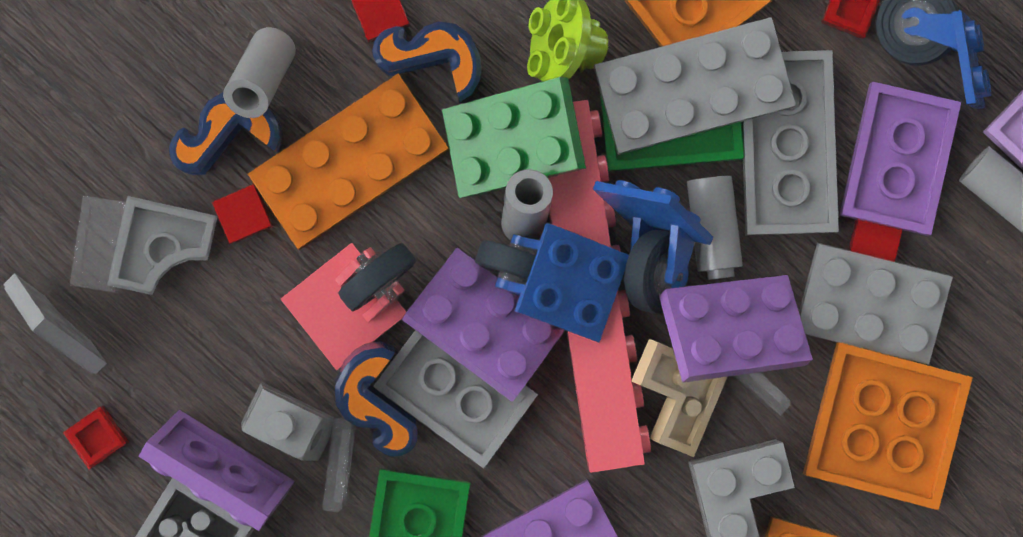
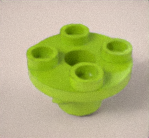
[527,0,609,81]

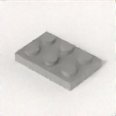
[799,242,953,365]
[373,330,538,468]

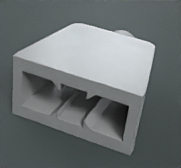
[241,382,339,461]

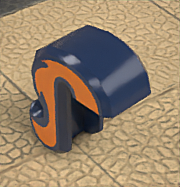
[372,22,482,104]
[169,92,284,175]
[335,341,418,457]

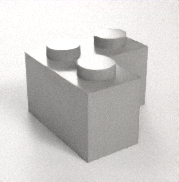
[688,439,795,537]
[135,478,255,537]

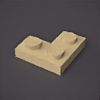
[631,339,727,457]

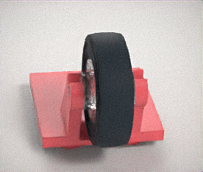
[281,243,416,370]

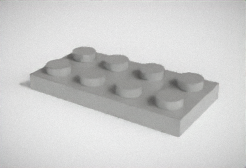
[594,17,796,155]
[742,50,839,236]

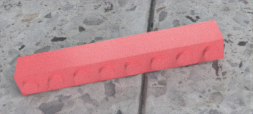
[548,100,651,473]

